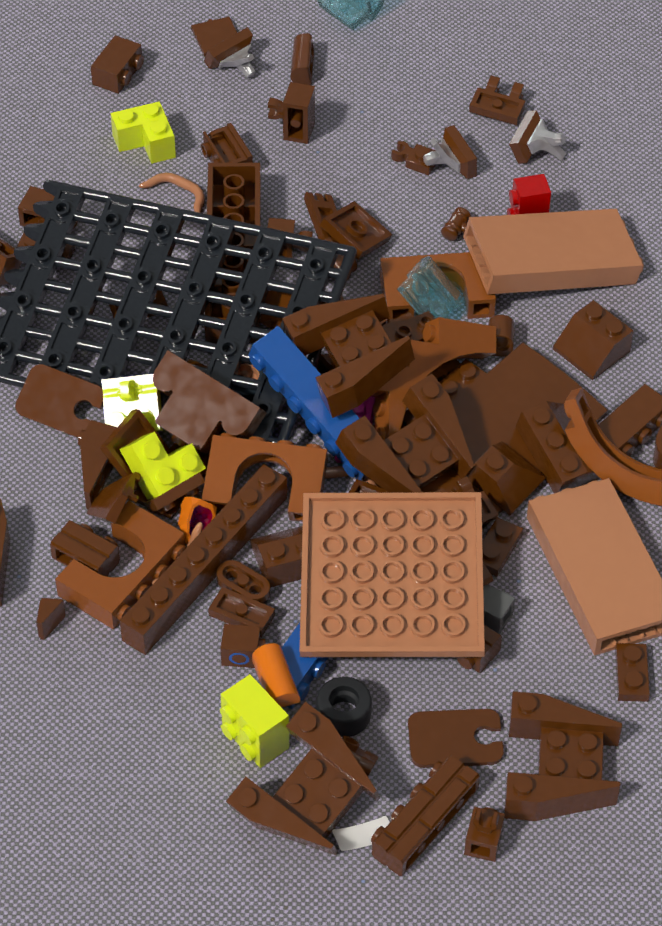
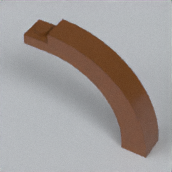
[564,388,662,506]

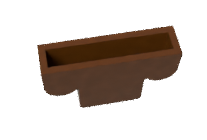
[153,350,267,455]

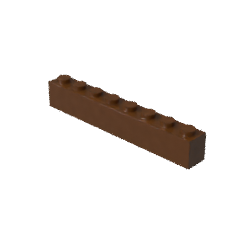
[120,464,287,655]

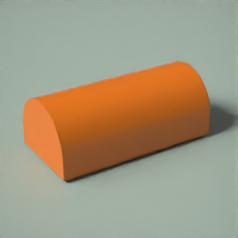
[252,643,300,708]

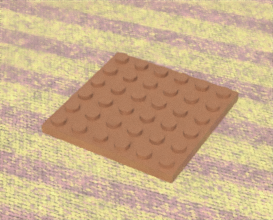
[300,492,485,657]

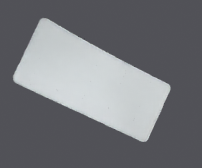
[332,816,390,851]

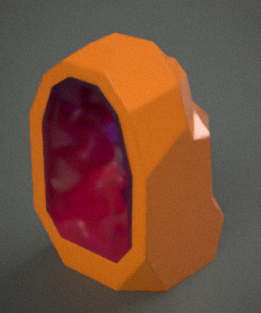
[178,497,217,544]

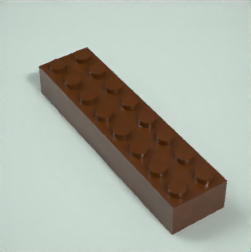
[205,163,261,343]

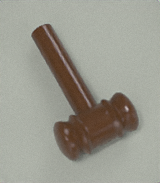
[441,207,471,241]

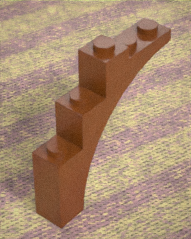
[370,317,496,440]

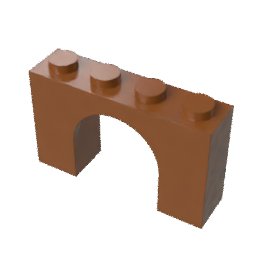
[380,252,496,323]
[202,433,328,522]
[55,500,186,630]

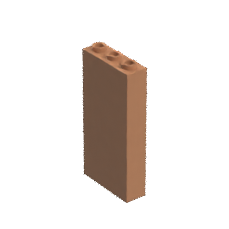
[463,209,644,295]
[527,478,662,656]

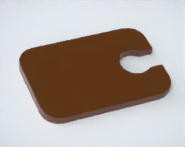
[15,364,103,438]
[408,709,504,768]

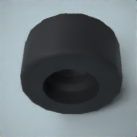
[316,676,372,737]

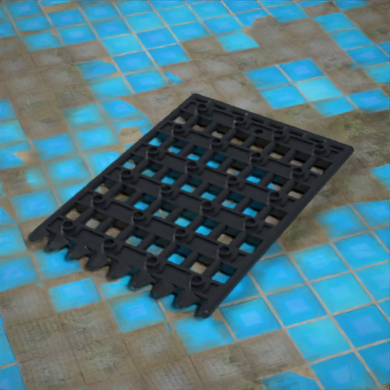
[0,180,357,443]

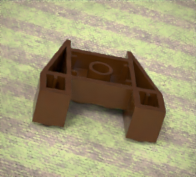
[282,294,415,418]
[335,373,475,493]
[504,691,622,821]
[226,701,380,855]

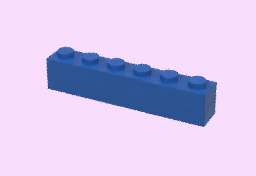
[248,326,367,481]

